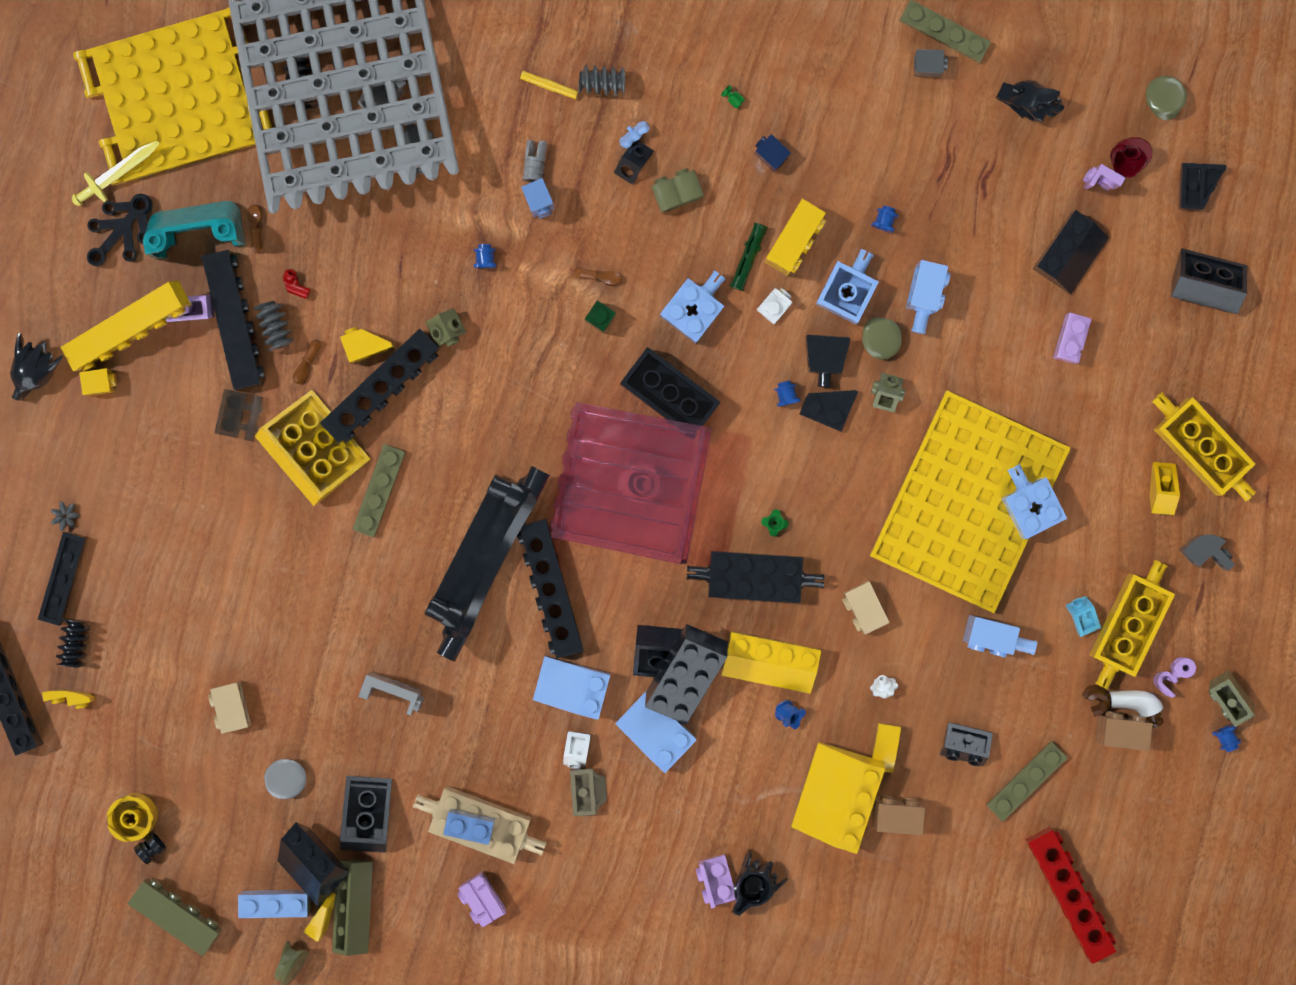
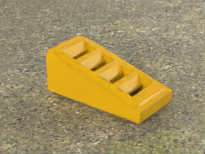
[304,892,336,942]

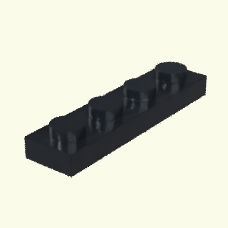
[37,532,87,626]

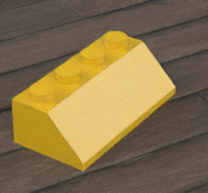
[721,631,821,694]

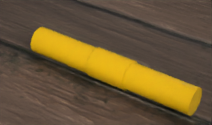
[520,71,578,100]

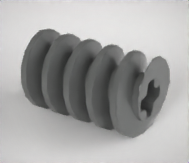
[578,65,626,96]
[254,301,295,352]

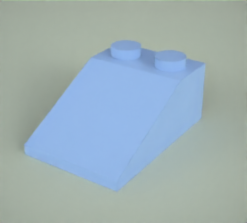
[533,656,611,720]
[615,690,697,773]

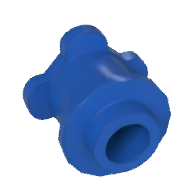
[871,205,899,233]
[473,244,497,269]
[774,380,801,407]
[775,700,806,729]
[1212,724,1242,752]

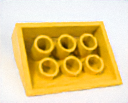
[255,390,371,506]
[791,742,885,854]

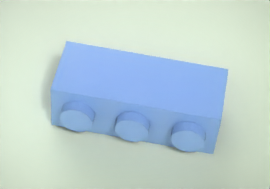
[238,890,311,918]

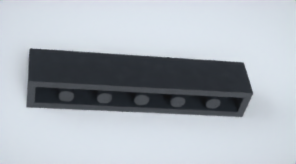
[201,250,266,391]

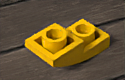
[42,689,95,709]
[872,723,901,773]

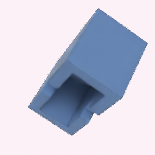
[521,178,555,219]
[443,809,495,845]

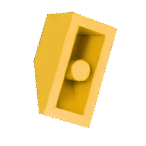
[340,327,395,364]
[1149,462,1180,515]

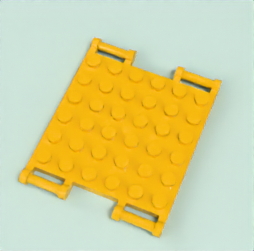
[73,7,273,186]

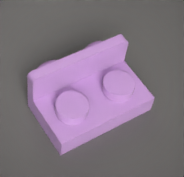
[1083,164,1125,190]
[696,854,736,909]

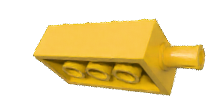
[1151,392,1256,502]
[1089,560,1175,690]

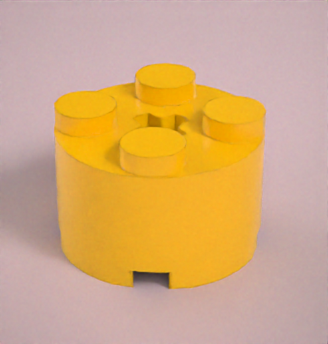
[107,793,158,842]

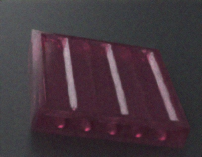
[550,402,712,564]

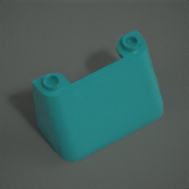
[143,201,246,260]

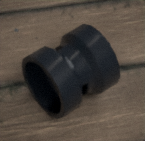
[134,832,166,864]

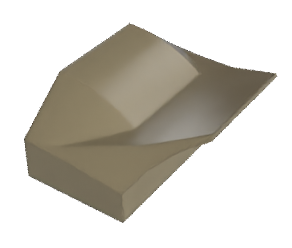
[570,768,607,816]

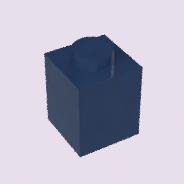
[755,134,791,172]

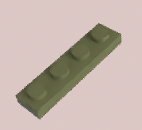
[899,0,991,63]
[352,444,406,537]
[986,741,1067,822]

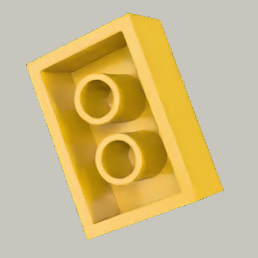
[764,199,827,276]

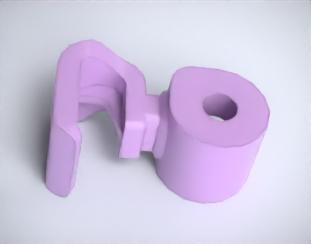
[1153,657,1196,697]

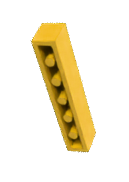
[60,280,192,372]

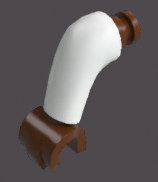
[1082,685,1164,728]

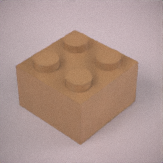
[1095,711,1153,751]
[872,795,925,835]

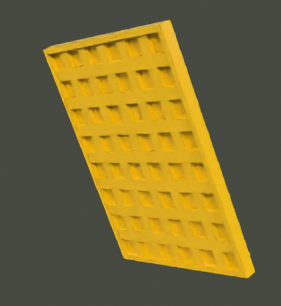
[869,390,1071,613]

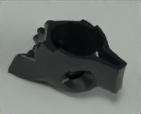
[996,80,1065,122]
[10,333,63,401]
[731,849,788,916]

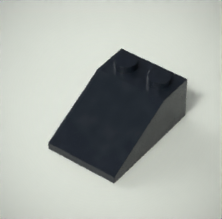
[340,776,392,853]

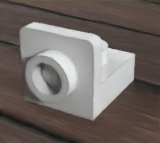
[757,288,793,325]
[563,731,590,769]

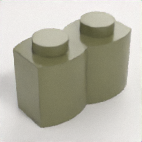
[651,168,704,214]

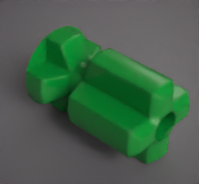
[721,85,745,109]

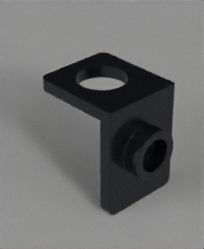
[614,140,654,184]

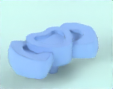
[619,121,650,149]

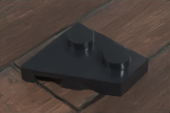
[1179,163,1227,210]
[799,390,858,432]

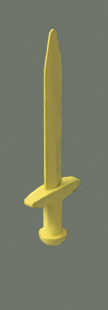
[72,141,159,206]

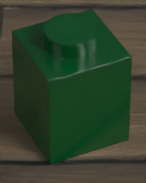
[584,300,616,334]

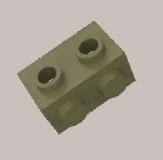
[1208,670,1255,727]

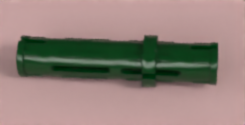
[730,222,768,292]

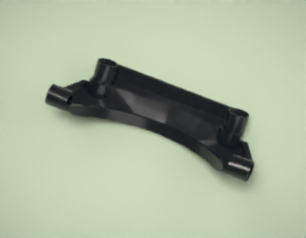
[424,466,550,662]

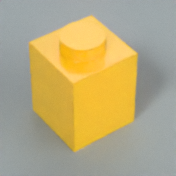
[79,368,117,396]

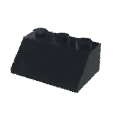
[1033,210,1109,294]
[1171,248,1247,314]
[633,625,706,677]
[277,822,349,906]

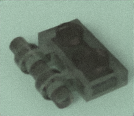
[215,389,263,442]

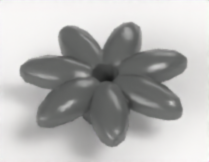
[51,501,80,531]

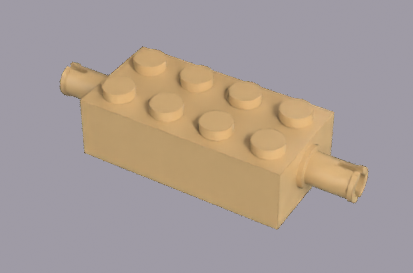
[413,786,546,864]

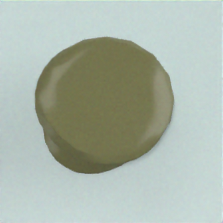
[1146,75,1187,120]
[862,317,902,360]
[274,941,309,985]

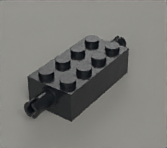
[686,551,825,603]

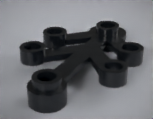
[87,194,153,267]

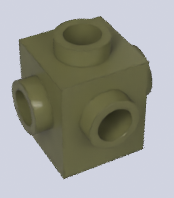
[425,308,466,347]
[871,373,905,413]

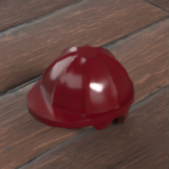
[1110,137,1153,178]

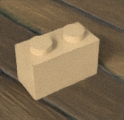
[842,581,890,635]
[208,681,252,734]

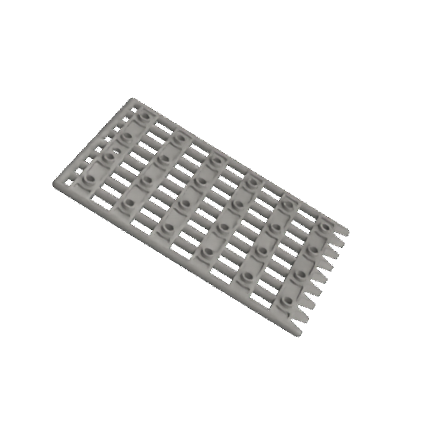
[228,0,459,214]

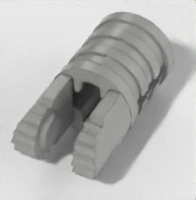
[522,140,547,182]

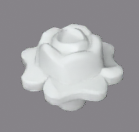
[870,675,898,698]

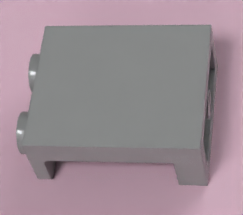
[358,672,424,716]

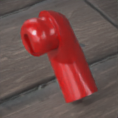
[282,269,311,299]

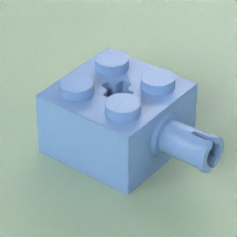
[815,249,878,325]
[906,260,951,334]
[660,270,726,344]
[1001,464,1067,539]
[963,615,1037,658]

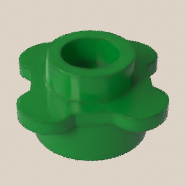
[761,509,788,536]

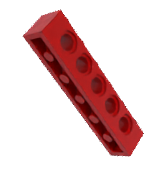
[1025,827,1117,964]

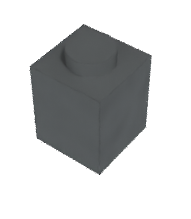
[913,49,948,77]

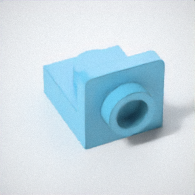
[1066,596,1101,637]

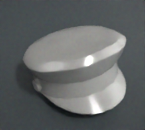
[264,759,307,799]

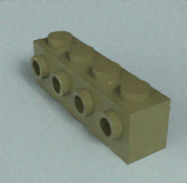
[332,859,373,956]
[127,878,222,956]

